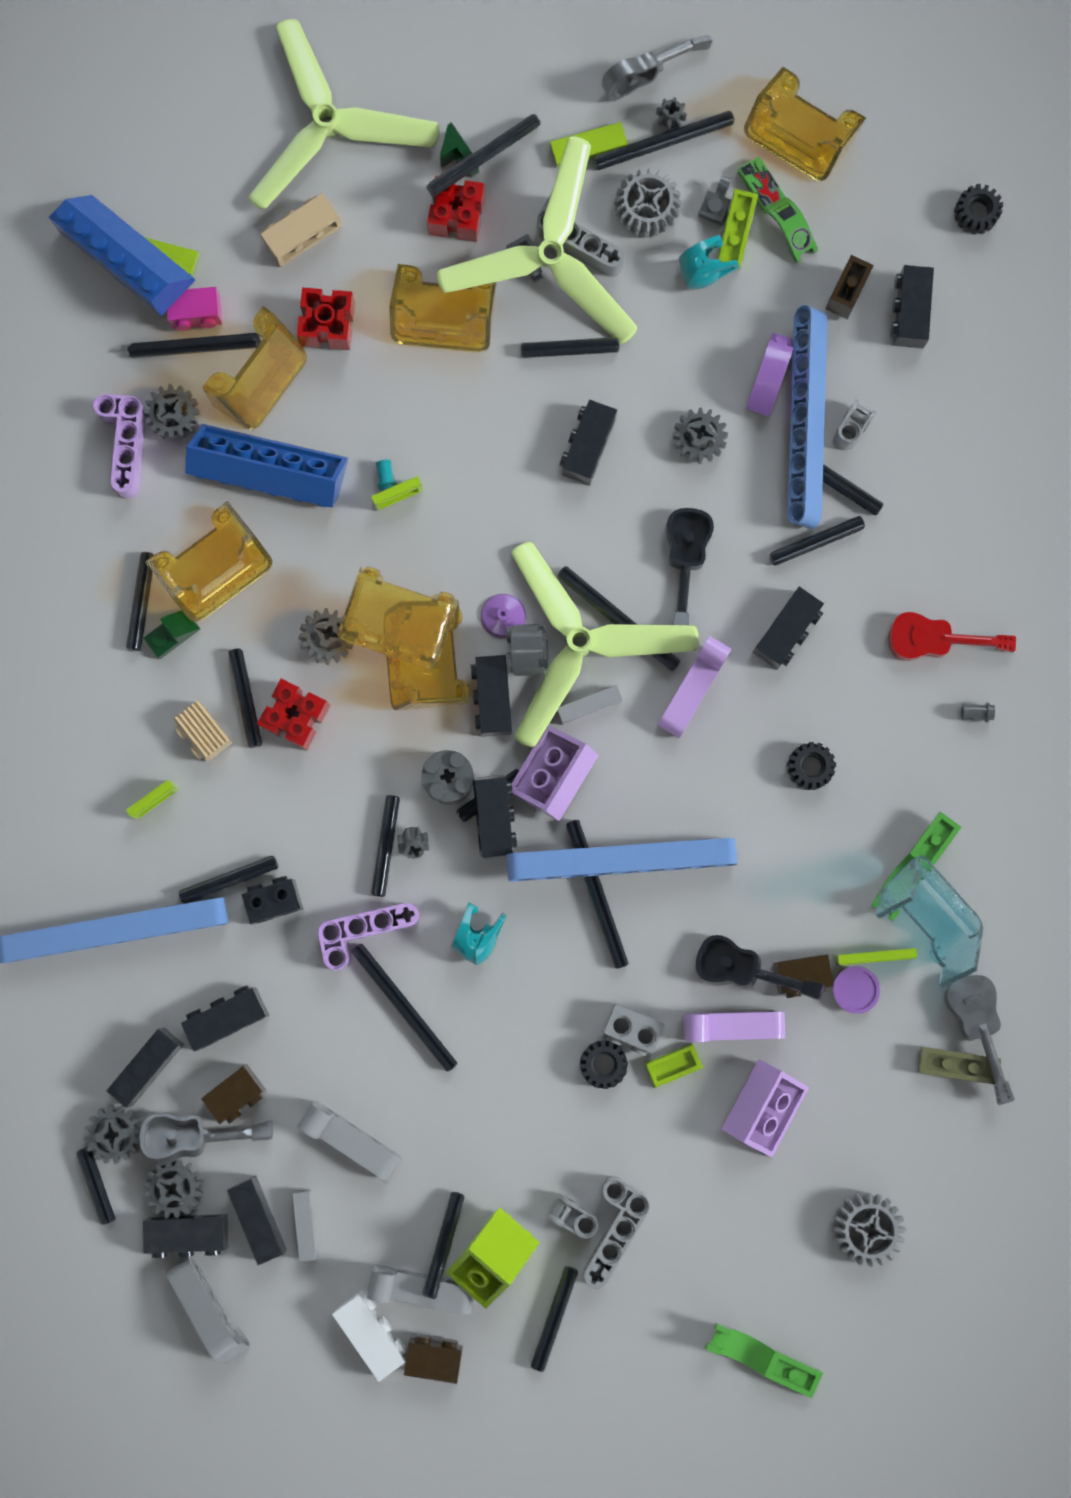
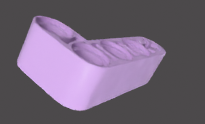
[93,394,146,499]
[657,636,732,738]
[318,903,420,970]
[682,1011,786,1042]

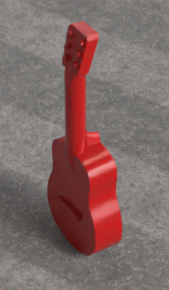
[888,612,1016,661]

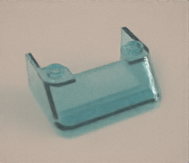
[876,855,983,988]

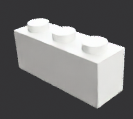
[332,1290,407,1382]

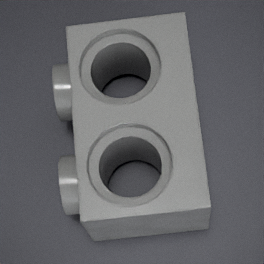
[603,1003,665,1056]

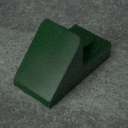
[440,122,479,177]
[143,609,201,659]

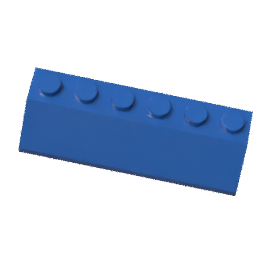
[48,195,195,316]
[185,424,348,508]

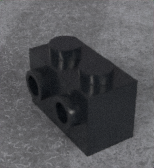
[241,876,304,925]

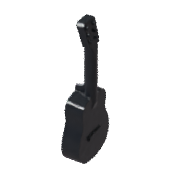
[666,508,714,625]
[696,935,824,1000]

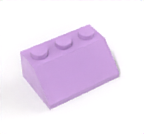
[512,725,599,821]
[721,1059,809,1157]

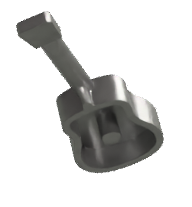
[601,35,713,101]
[945,975,1015,1105]
[140,1113,273,1166]

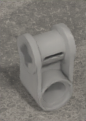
[834,399,877,450]
[546,1193,598,1238]

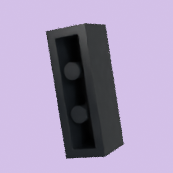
[891,265,934,349]
[559,399,618,485]
[752,586,824,669]
[471,655,512,737]
[473,775,517,858]
[181,985,270,1052]
[106,1027,184,1108]
[227,1176,287,1266]
[143,1214,228,1258]

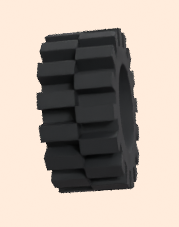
[954,184,1003,235]
[787,742,836,790]
[580,1040,628,1089]

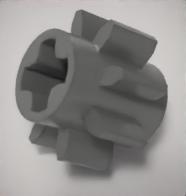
[656,97,687,131]
[397,827,429,859]

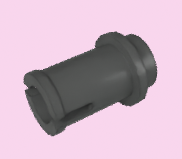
[961,702,995,723]

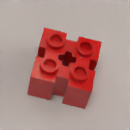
[427,176,485,242]
[297,287,355,351]
[257,678,330,750]

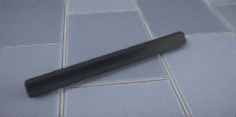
[594,111,735,170]
[426,114,541,196]
[127,333,261,358]
[558,566,681,671]
[566,820,629,969]
[351,943,457,1072]

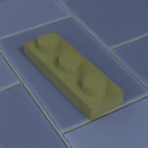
[917,1047,1001,1084]

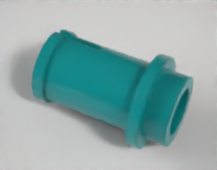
[375,459,397,492]

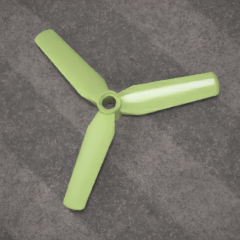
[248,19,440,209]
[437,136,637,344]
[511,542,699,747]

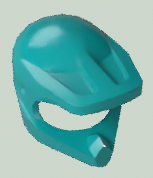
[679,235,740,290]
[451,902,507,966]

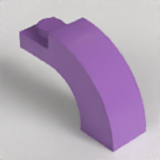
[746,332,794,416]

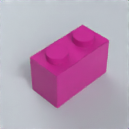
[167,287,222,331]

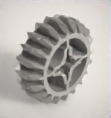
[614,168,682,238]
[833,1192,906,1267]

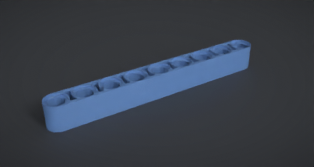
[787,305,827,529]
[506,838,738,882]
[0,898,229,964]

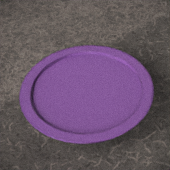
[480,594,526,638]
[833,966,880,1014]

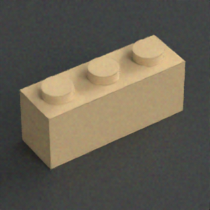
[260,193,342,267]

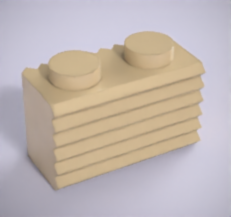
[173,700,233,762]

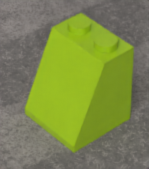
[445,1207,540,1309]

